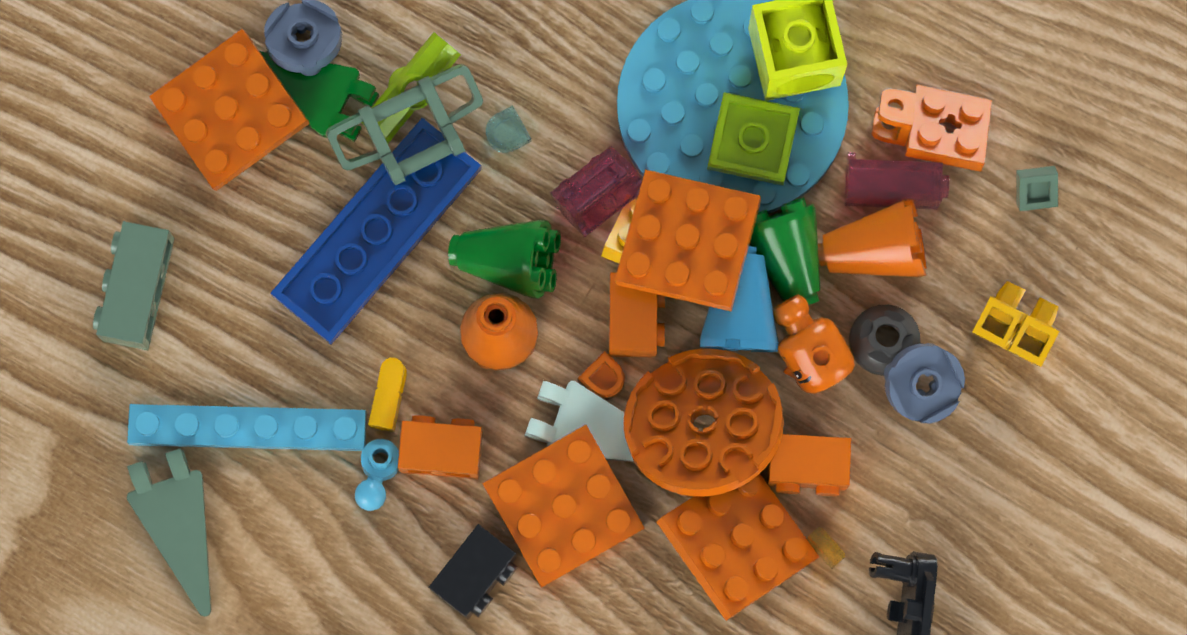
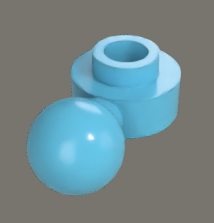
[355,439,399,511]

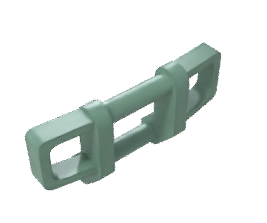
[326,64,483,186]

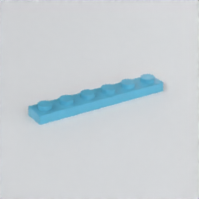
[127,404,367,451]

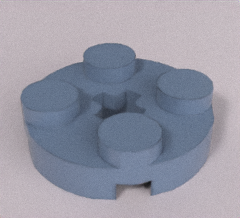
[264,0,342,76]
[884,343,965,423]

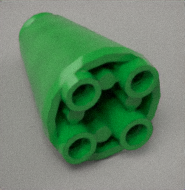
[749,197,820,305]
[448,220,561,299]

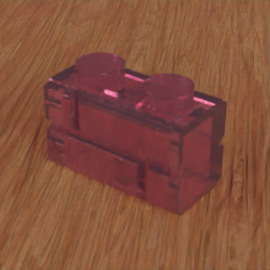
[550,146,642,237]

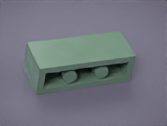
[93,221,175,351]

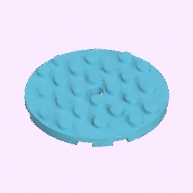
[617,0,849,214]

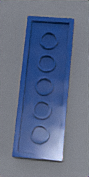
[270,118,482,345]

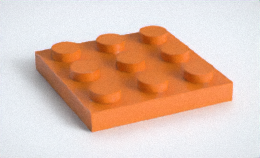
[149,29,310,191]
[615,169,761,312]
[482,424,645,588]
[656,474,819,621]

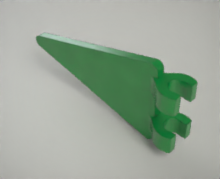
[260,51,379,142]

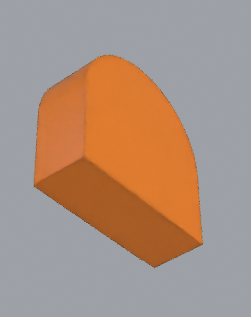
[577,351,625,400]

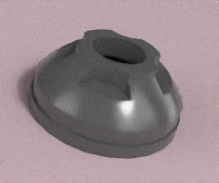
[849,304,921,376]

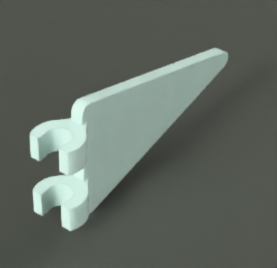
[525,381,634,462]

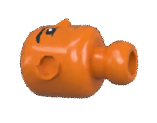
[773,295,855,394]

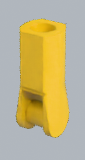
[368,358,407,432]

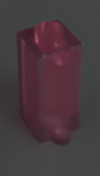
[845,152,949,210]

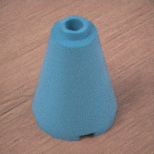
[700,246,779,352]

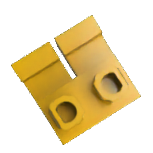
[972,281,1060,367]

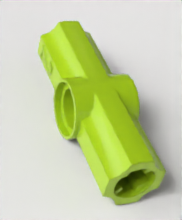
[361,32,461,144]

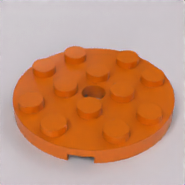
[624,348,784,497]

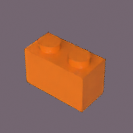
[609,272,665,357]
[398,415,483,479]
[767,434,851,496]

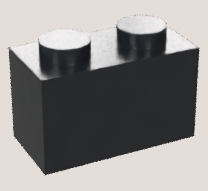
[428,524,518,620]

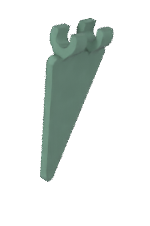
[127,448,211,617]

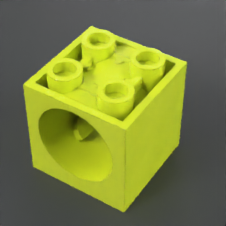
[748,0,847,101]

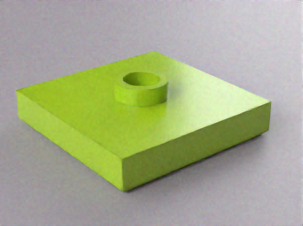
[707,92,800,186]

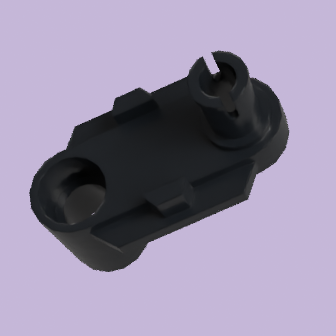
[869,551,938,635]

